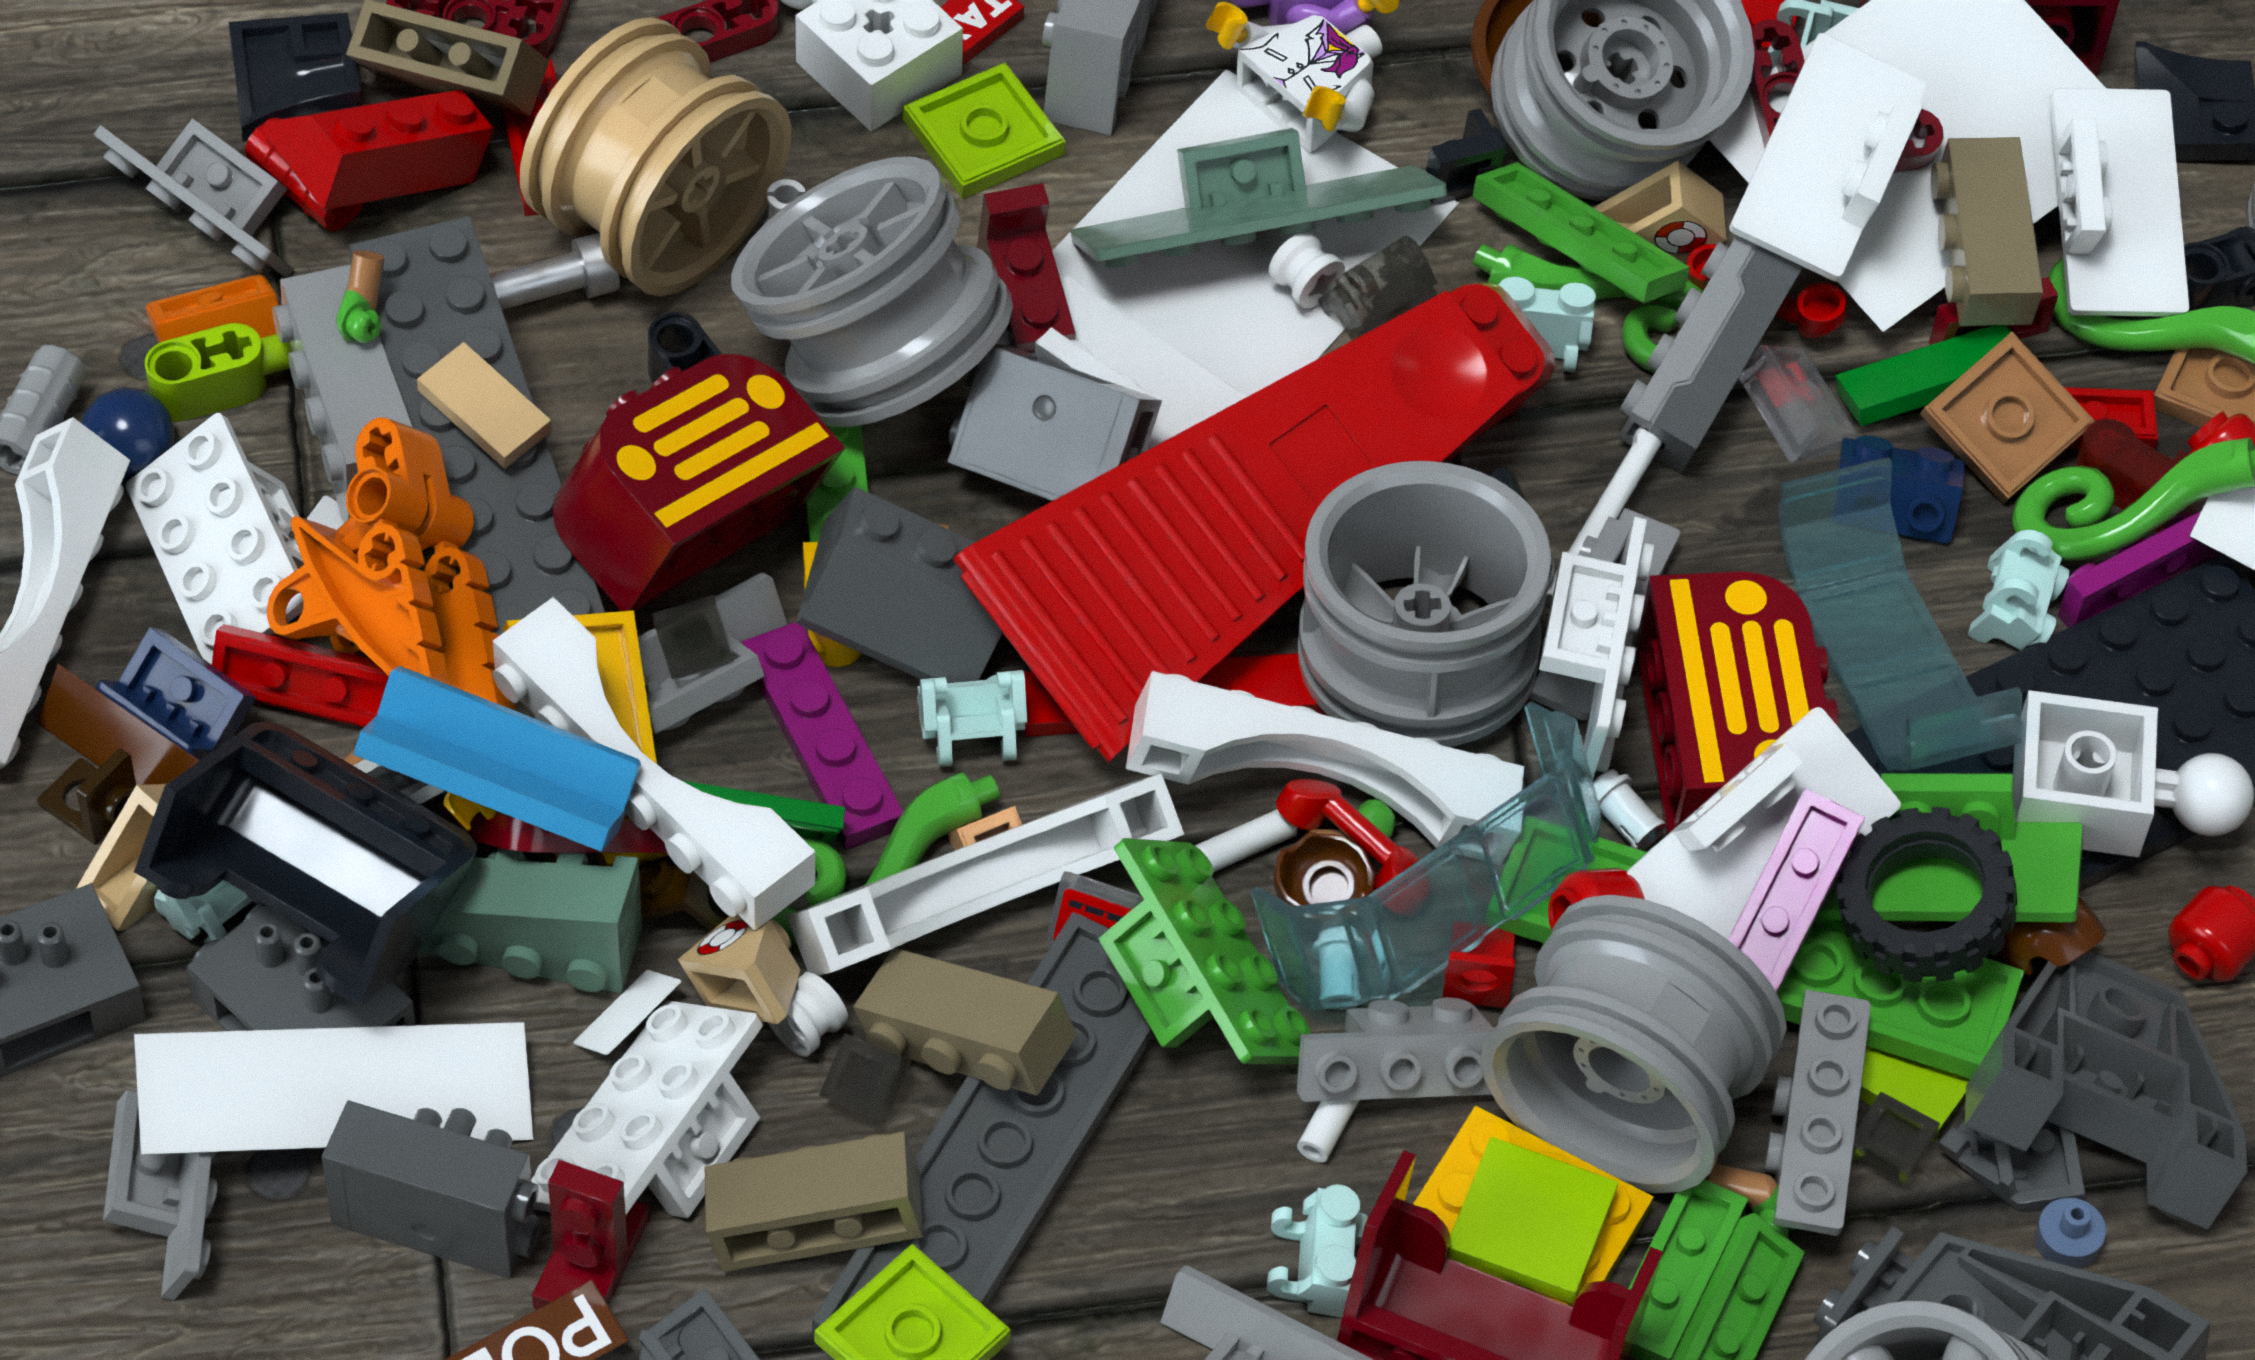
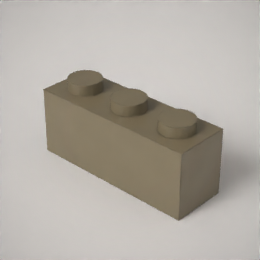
[346,0,549,116]
[1931,137,2043,326]
[853,948,1077,1096]
[704,1131,923,1272]

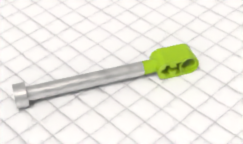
[145,232,620,422]

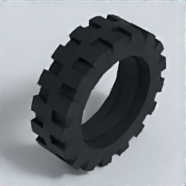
[1837,807,2017,983]

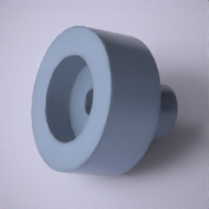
[2034,1198,2106,1269]

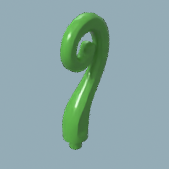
[1472,244,1704,373]
[2048,258,2255,364]
[2012,437,2255,561]
[772,772,1000,946]

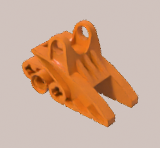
[267,417,516,711]

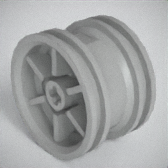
[1490,0,1755,202]
[731,157,1013,427]
[1480,895,1787,1193]

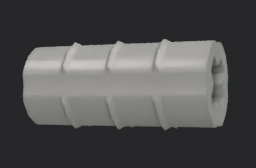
[0,345,87,475]

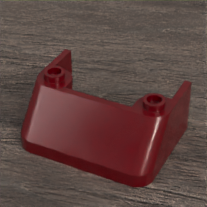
[1337,1150,1663,1360]

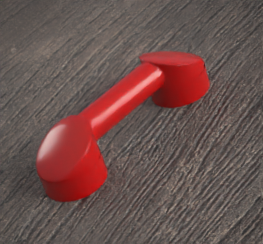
[1687,244,1846,338]
[1276,779,1427,914]

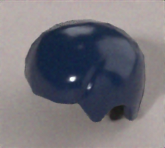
[81,387,175,481]

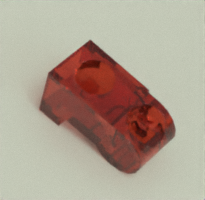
[2075,419,2190,532]

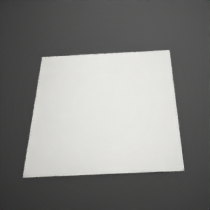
[1709,0,2107,332]
[1052,69,1459,397]

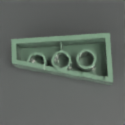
[419,848,642,994]

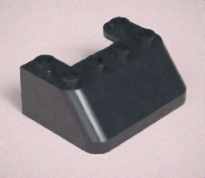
[134,722,477,1006]

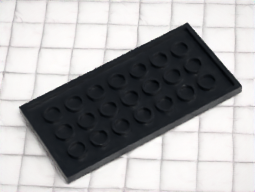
[1844,554,2255,930]

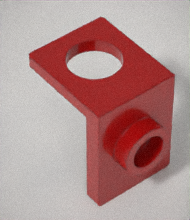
[1442,919,1516,1008]

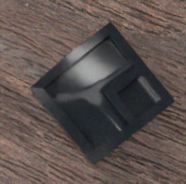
[229,13,361,141]
[2134,41,2255,161]

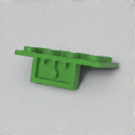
[1815,773,2083,923]
[1098,838,1311,1064]

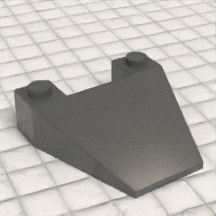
[1965,950,2247,1229]
[1877,1232,2211,1360]

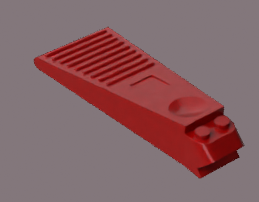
[953,282,1555,763]

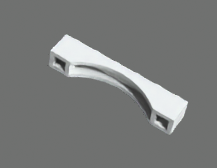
[0,417,130,769]
[492,597,815,931]
[1126,671,1524,863]
[787,773,1184,976]

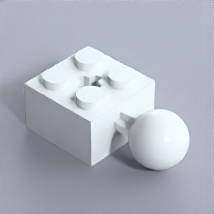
[779,0,963,132]
[2013,690,2254,857]

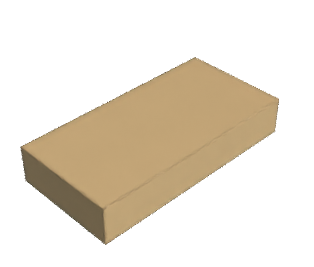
[417,342,551,469]

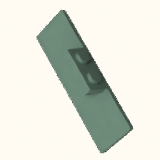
[1071,128,1447,268]

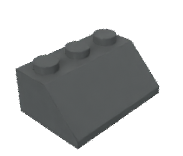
[796,486,1003,683]

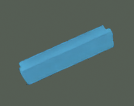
[353,666,641,852]

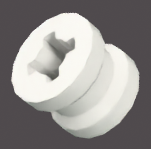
[1268,232,1345,309]
[768,972,849,1057]

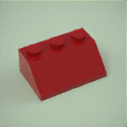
[262,89,493,210]

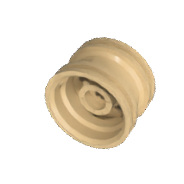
[520,17,792,296]

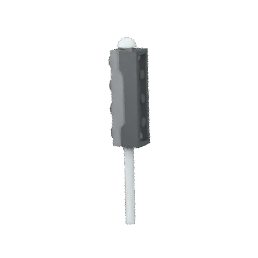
[1545,235,1803,607]

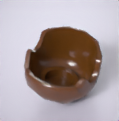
[1274,832,1375,930]
[1999,897,2107,975]

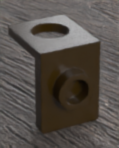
[37,748,136,845]
[639,855,729,931]

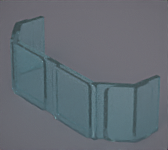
[1778,457,2023,771]
[1250,701,1601,1011]

